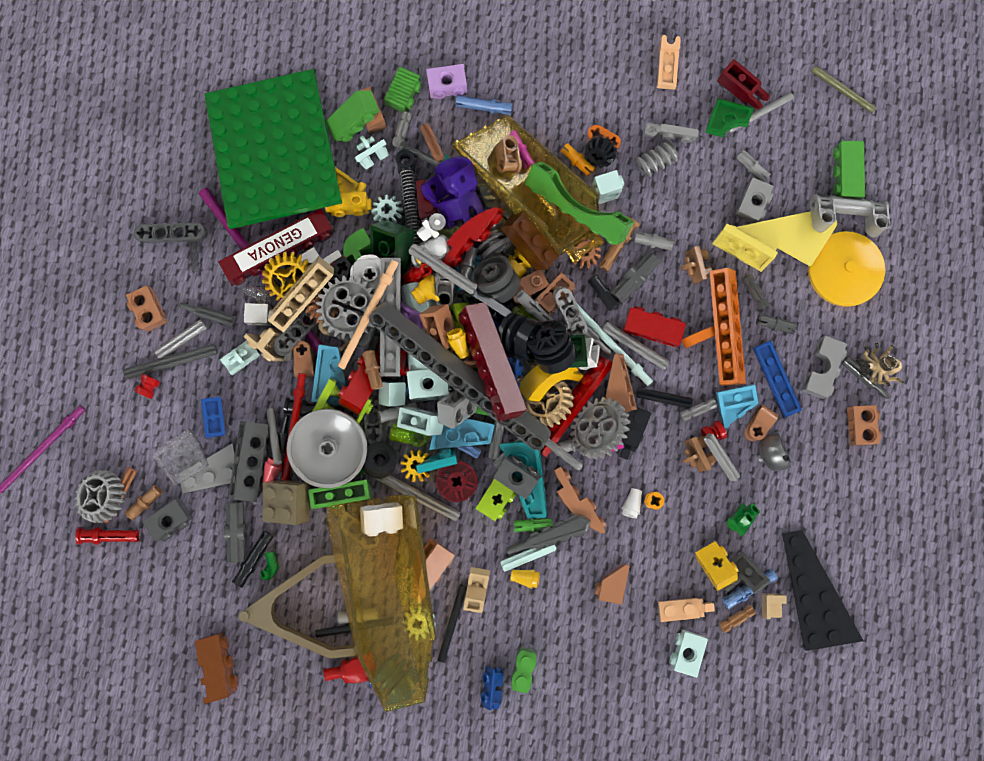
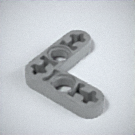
[553,286,588,335]

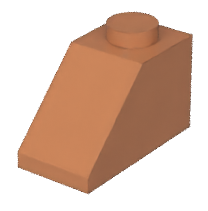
[594,563,630,605]

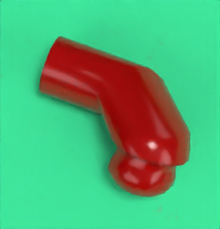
[400,350,409,377]

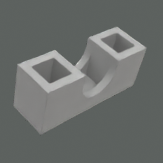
[801,336,847,399]

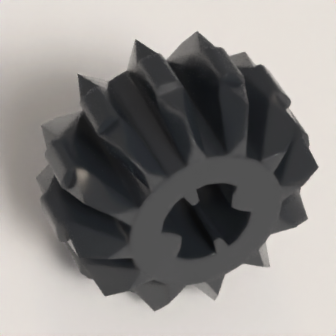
[585,134,617,168]

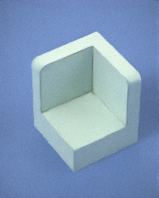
[379,381,406,406]

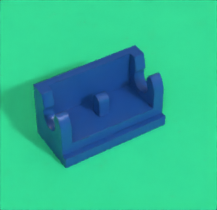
[201,397,226,439]

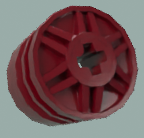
[436,461,478,502]

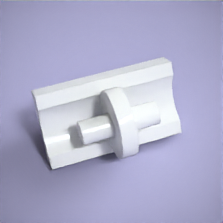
[417,213,446,242]

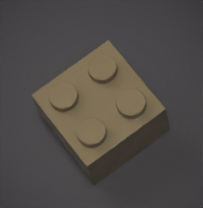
[262,479,310,525]

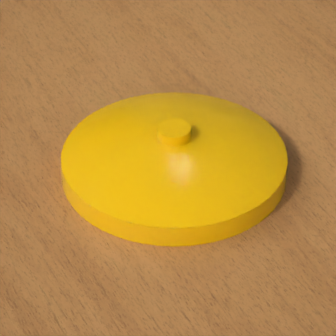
[808,231,885,307]

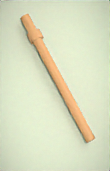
[337,260,399,369]

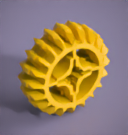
[262,252,310,301]

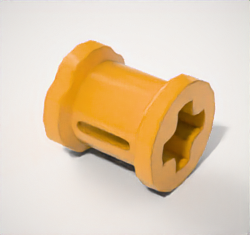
[644,492,664,510]

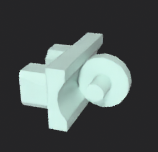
[354,135,389,170]
[220,340,260,375]

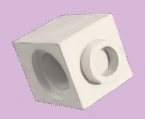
[244,303,272,326]

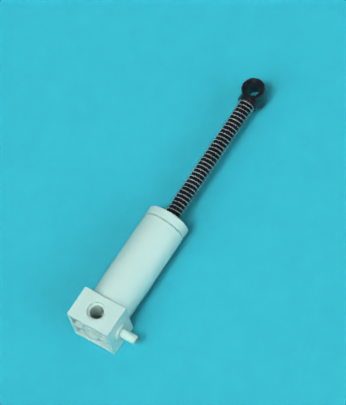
[395,149,452,402]

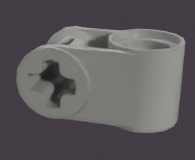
[435,272,456,306]

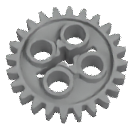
[316,275,380,340]
[570,397,630,460]

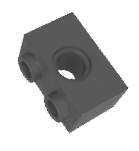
[493,454,542,499]
[142,499,193,542]

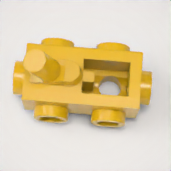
[325,182,372,217]

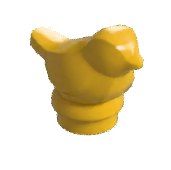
[410,274,440,305]

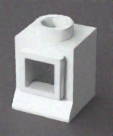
[578,338,600,370]

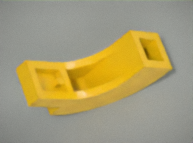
[519,365,583,402]

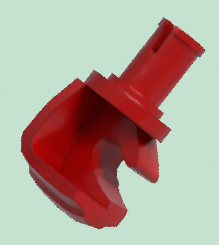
[323,652,376,684]

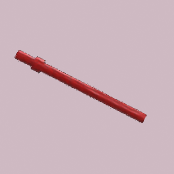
[281,373,306,480]

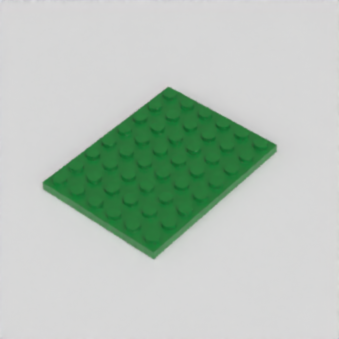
[204,69,342,229]

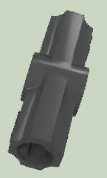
[610,252,661,305]
[224,502,247,563]

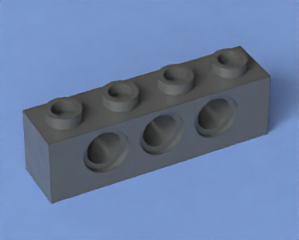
[228,421,270,502]

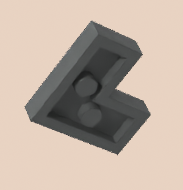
[723,551,770,595]

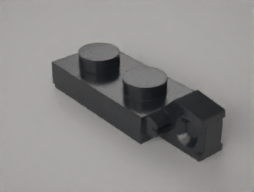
[619,407,652,460]

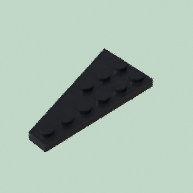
[782,530,863,651]

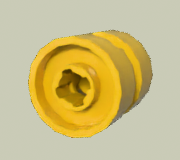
[507,248,532,279]

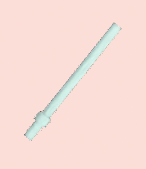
[570,304,653,386]

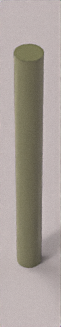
[811,65,877,114]

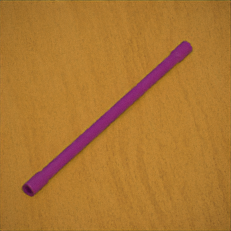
[198,187,323,354]

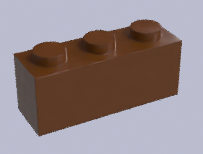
[500,212,559,271]

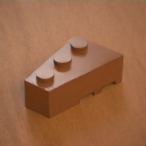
[195,632,239,704]

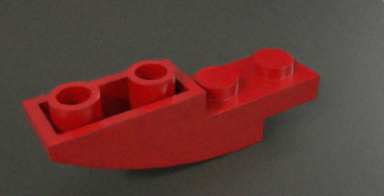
[442,207,505,268]

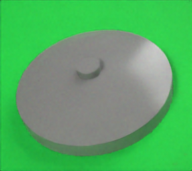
[287,409,367,488]

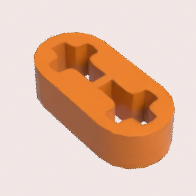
[587,125,621,150]
[682,326,715,349]

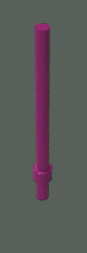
[0,405,86,493]

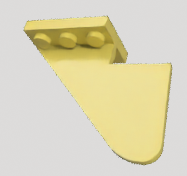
[712,211,837,272]

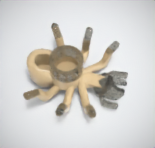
[856,342,904,387]

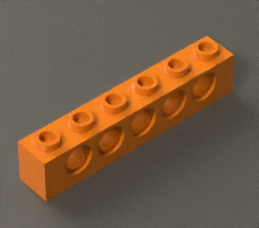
[709,268,746,386]

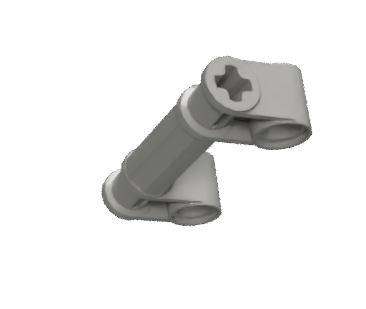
[810,194,891,238]

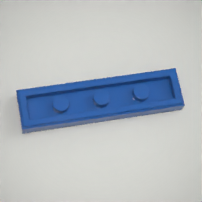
[753,341,802,418]

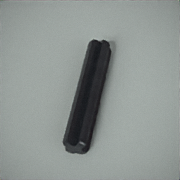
[636,387,693,408]

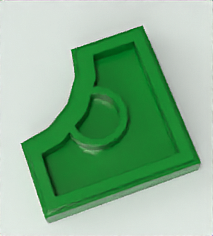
[705,98,754,138]

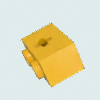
[695,541,739,591]

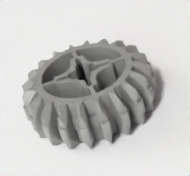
[74,470,126,523]

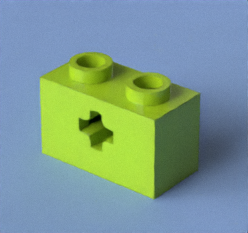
[475,479,517,521]

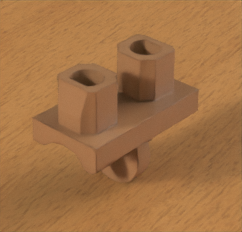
[680,246,712,284]
[682,436,717,473]

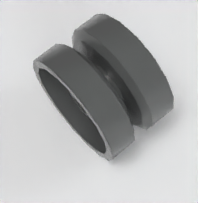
[471,255,521,304]

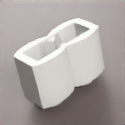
[360,502,403,536]

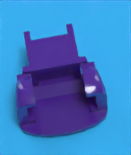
[421,156,485,229]

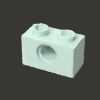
[591,170,624,205]
[397,407,443,436]
[669,629,708,678]

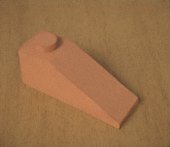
[606,354,637,412]

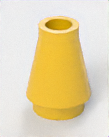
[446,328,469,359]
[510,569,540,589]

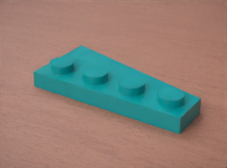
[500,441,548,519]

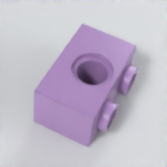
[426,64,467,99]

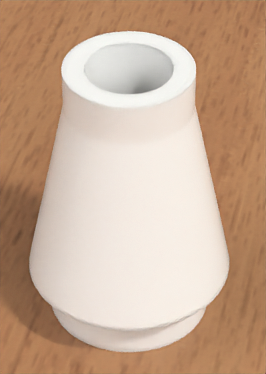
[621,488,642,519]

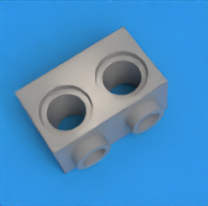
[437,390,477,428]

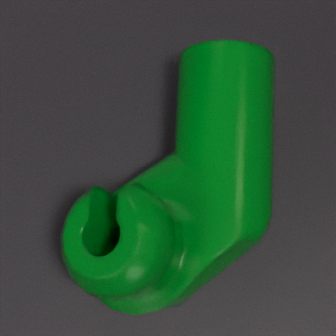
[260,551,279,580]

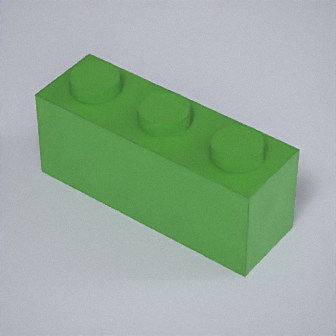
[326,91,379,142]
[833,141,865,199]
[308,479,372,509]

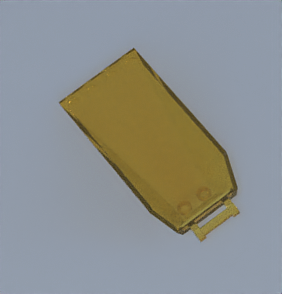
[452,115,604,263]

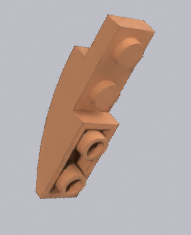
[553,467,606,534]

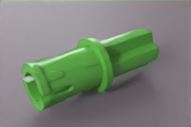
[514,518,553,533]

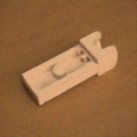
[657,35,680,90]

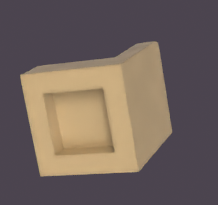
[762,593,787,619]

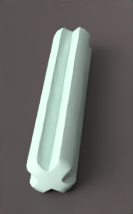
[501,545,556,571]

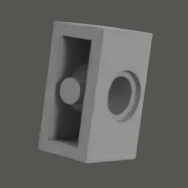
[734,177,774,224]

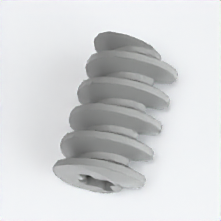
[635,139,678,177]

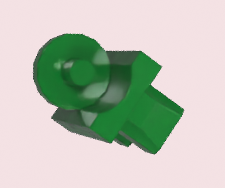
[727,503,760,536]

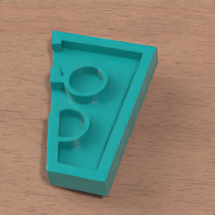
[416,448,457,474]

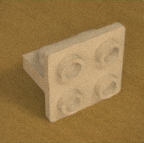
[243,328,284,362]

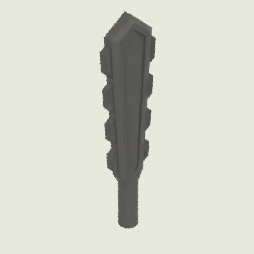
[506,514,591,555]

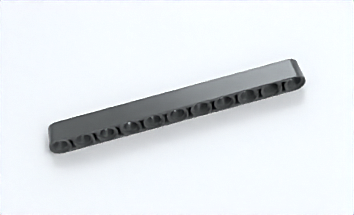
[369,302,551,450]

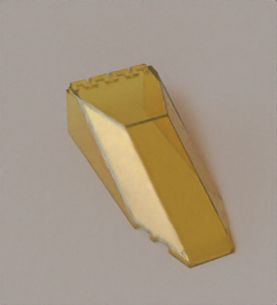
[326,494,436,712]

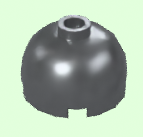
[757,431,792,471]

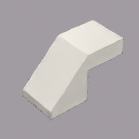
[301,247,342,265]

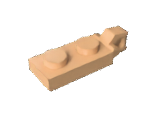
[658,598,715,622]

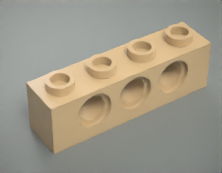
[268,256,334,333]

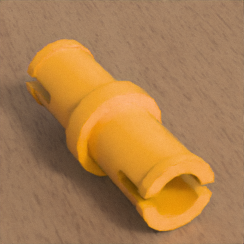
[560,143,595,177]

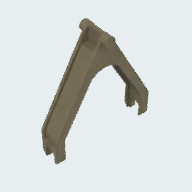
[238,552,360,659]

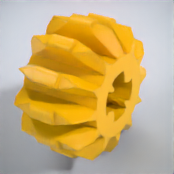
[400,450,432,482]

